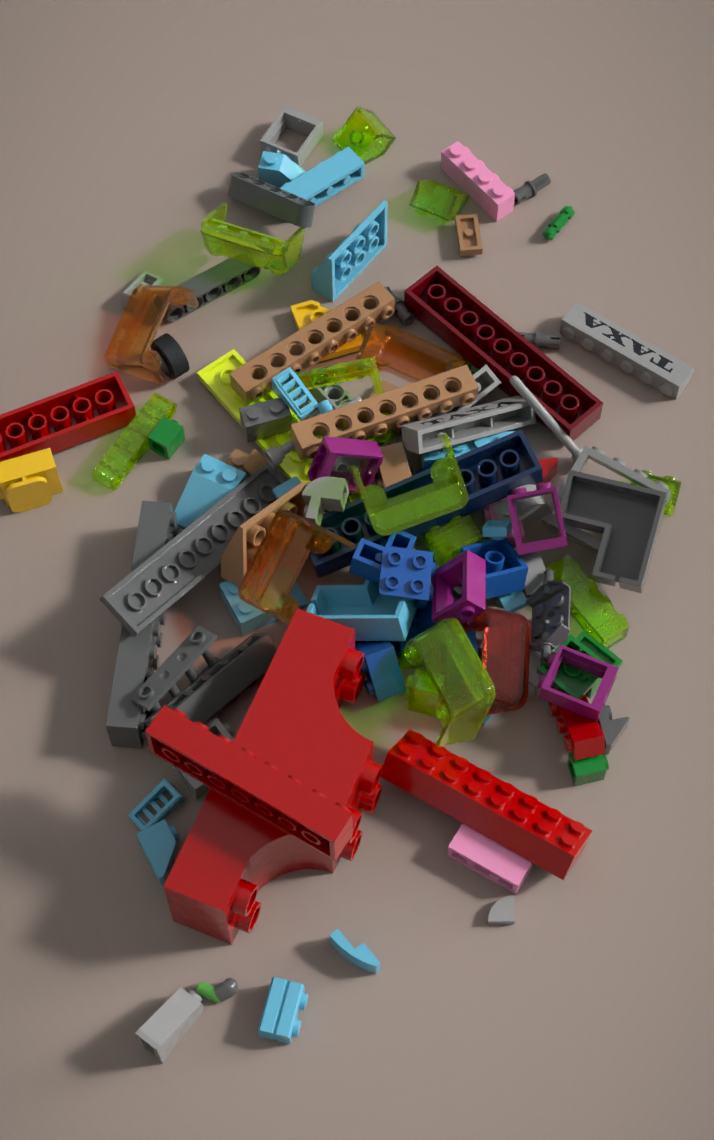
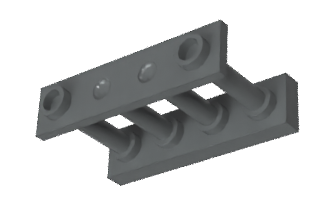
[130,625,221,714]

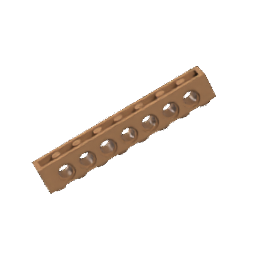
[229,281,395,405]
[290,365,479,460]

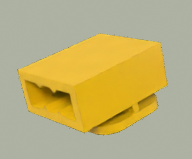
[0,448,63,513]

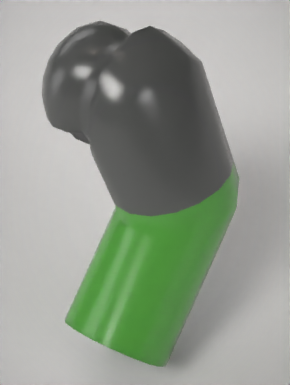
[196,978,238,1003]

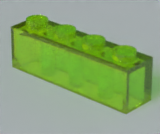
[545,554,629,649]

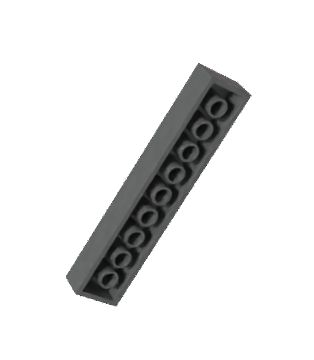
[106,501,179,748]

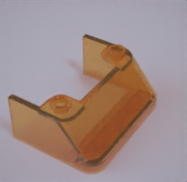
[356,324,469,392]
[238,510,355,625]

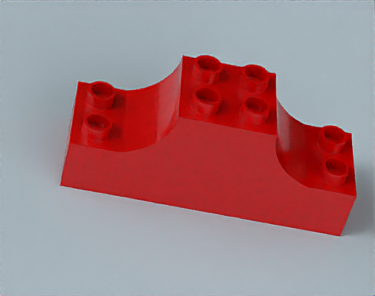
[163,608,383,945]

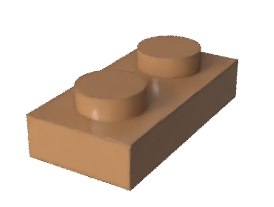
[455,214,483,256]

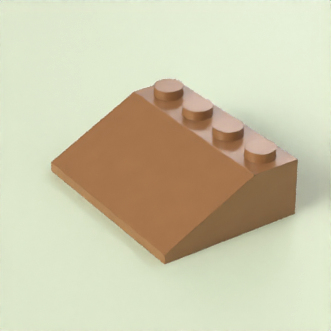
[220,481,307,589]

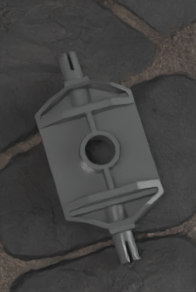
[523,569,571,663]

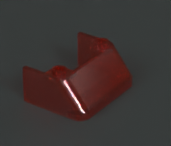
[439,606,531,720]

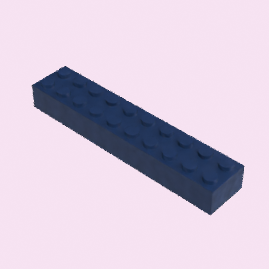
[297,429,543,578]

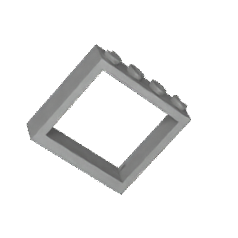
[541,445,671,554]

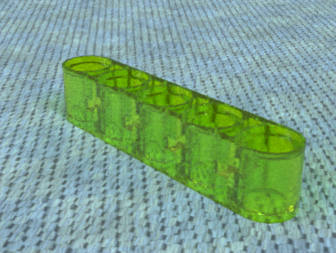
[92,393,177,490]

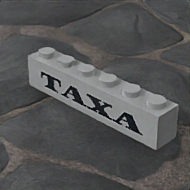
[560,302,694,399]
[401,395,536,454]

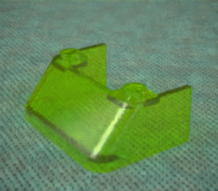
[200,202,306,275]
[349,432,469,536]
[398,617,495,747]

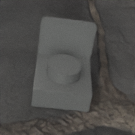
[598,705,630,755]

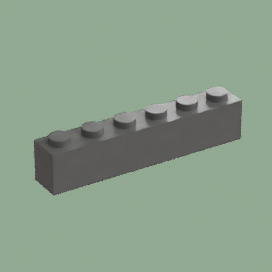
[144,632,277,728]

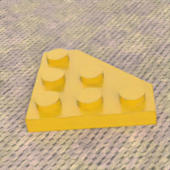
[290,300,377,362]

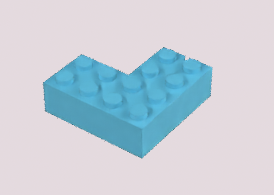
[306,579,417,641]

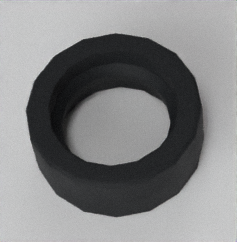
[150,333,190,380]

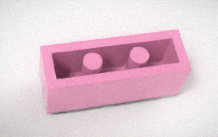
[447,823,533,895]

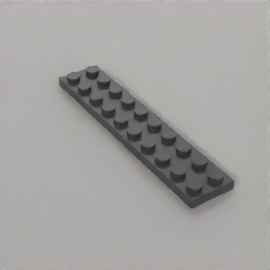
[99,463,285,637]

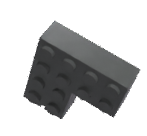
[560,470,667,593]

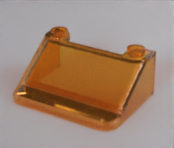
[105,285,199,385]

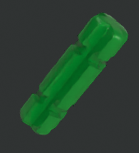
[542,206,575,240]

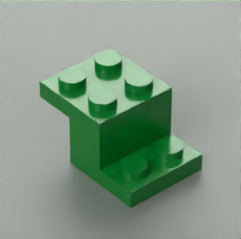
[537,630,623,699]

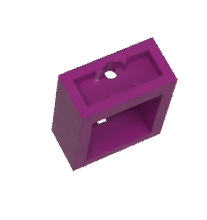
[307,436,383,494]
[507,482,568,555]
[432,550,486,631]
[537,644,619,721]

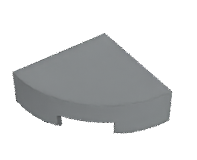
[487,896,515,924]

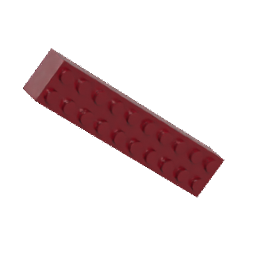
[404,266,603,441]

